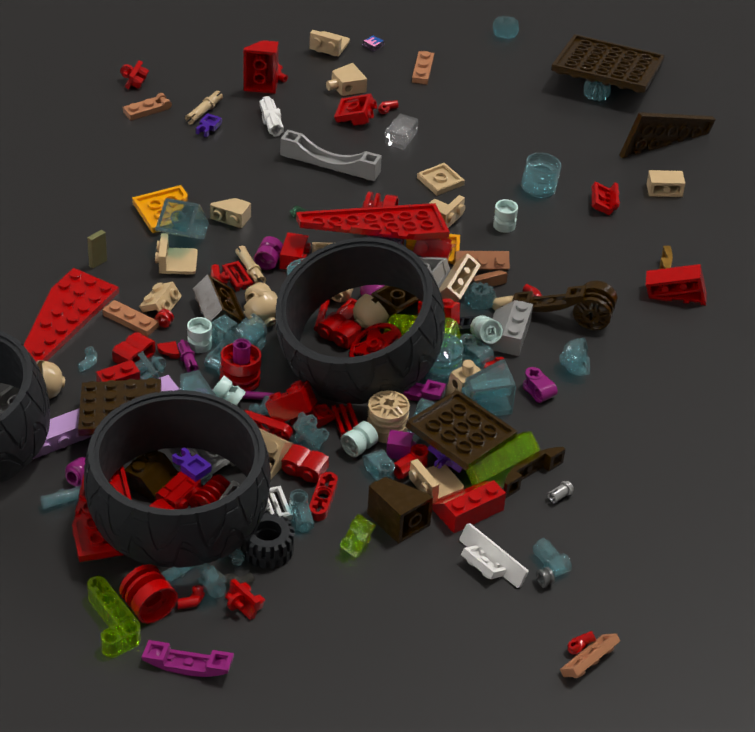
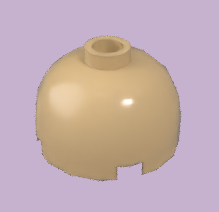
[243,291,278,327]
[353,294,390,330]
[36,360,65,399]

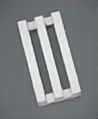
[267,486,292,520]

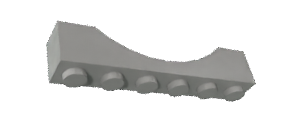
[280,130,382,181]

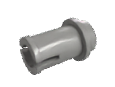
[547,481,574,504]

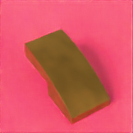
[659,246,673,269]

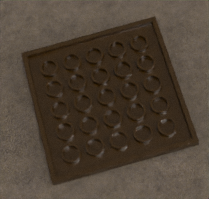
[551,34,665,93]

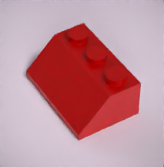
[243,40,279,94]
[432,480,506,533]

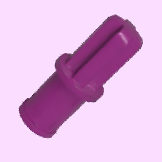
[178,340,199,374]

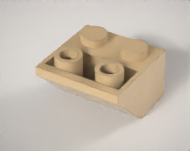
[259,428,293,479]

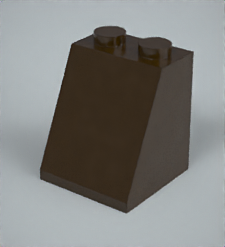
[367,477,433,544]

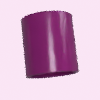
[233,339,251,365]

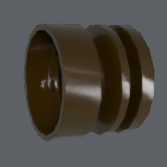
[573,280,618,330]

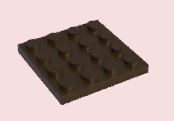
[78,378,162,436]
[405,390,518,470]

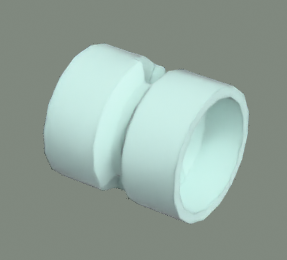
[493,199,518,233]
[470,315,503,344]
[187,317,212,353]
[210,376,246,405]
[340,421,378,457]

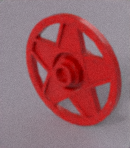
[350,323,402,357]

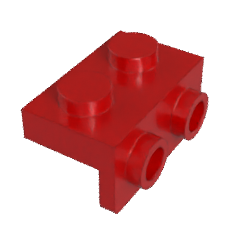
[592,181,620,216]
[413,238,456,261]

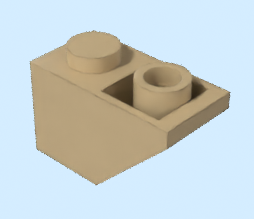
[210,198,251,228]

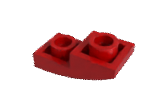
[289,404,335,434]

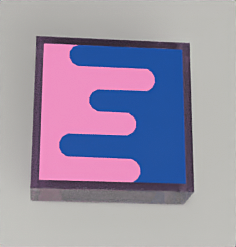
[362,35,385,51]

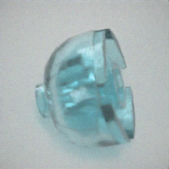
[231,313,267,349]
[559,338,590,376]

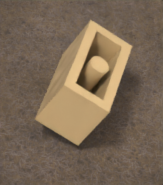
[646,170,685,197]

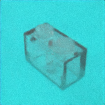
[384,113,418,150]

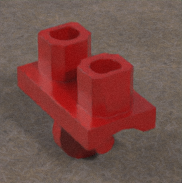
[120,60,149,89]
[225,579,265,620]

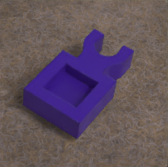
[196,113,222,137]
[172,447,212,482]

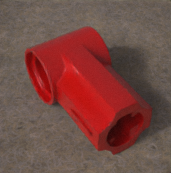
[391,444,429,479]

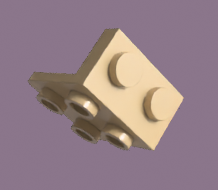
[310,30,350,57]
[430,195,465,228]
[155,233,198,275]
[409,459,464,503]

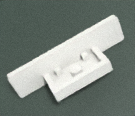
[459,523,529,588]

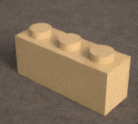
[439,253,481,302]

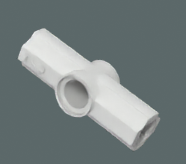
[260,96,284,137]

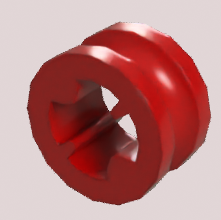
[155,309,174,328]

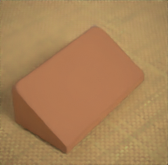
[469,270,508,291]

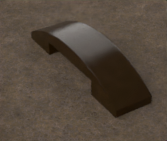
[512,285,586,312]
[504,447,565,498]

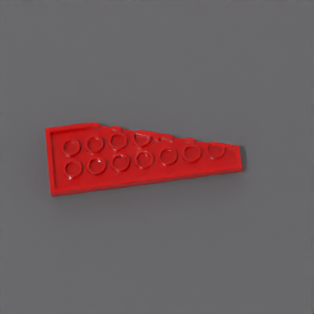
[296,203,450,241]
[24,268,119,362]
[72,466,132,562]

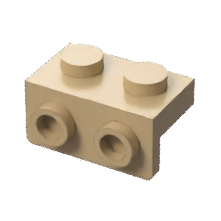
[139,282,181,312]

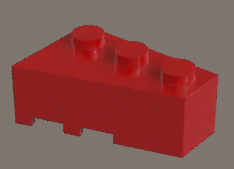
[646,264,707,306]

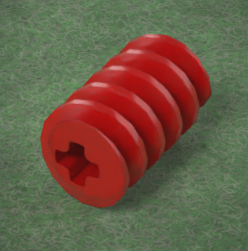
[189,474,231,508]

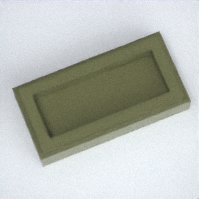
[87,230,107,269]

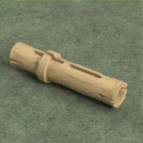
[185,91,223,124]
[235,246,266,284]

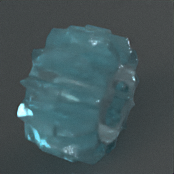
[493,15,519,39]
[584,81,611,102]
[464,281,496,311]

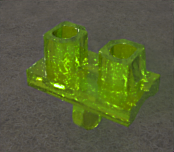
[340,514,376,558]

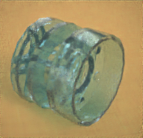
[521,152,562,198]
[425,333,464,384]

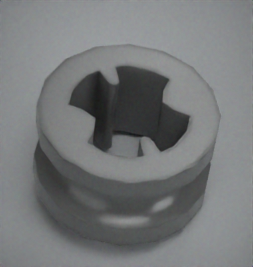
[536,567,555,588]

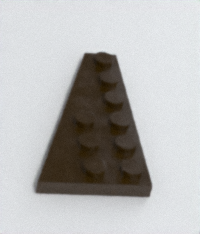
[619,112,716,159]

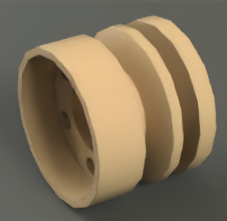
[367,390,410,443]

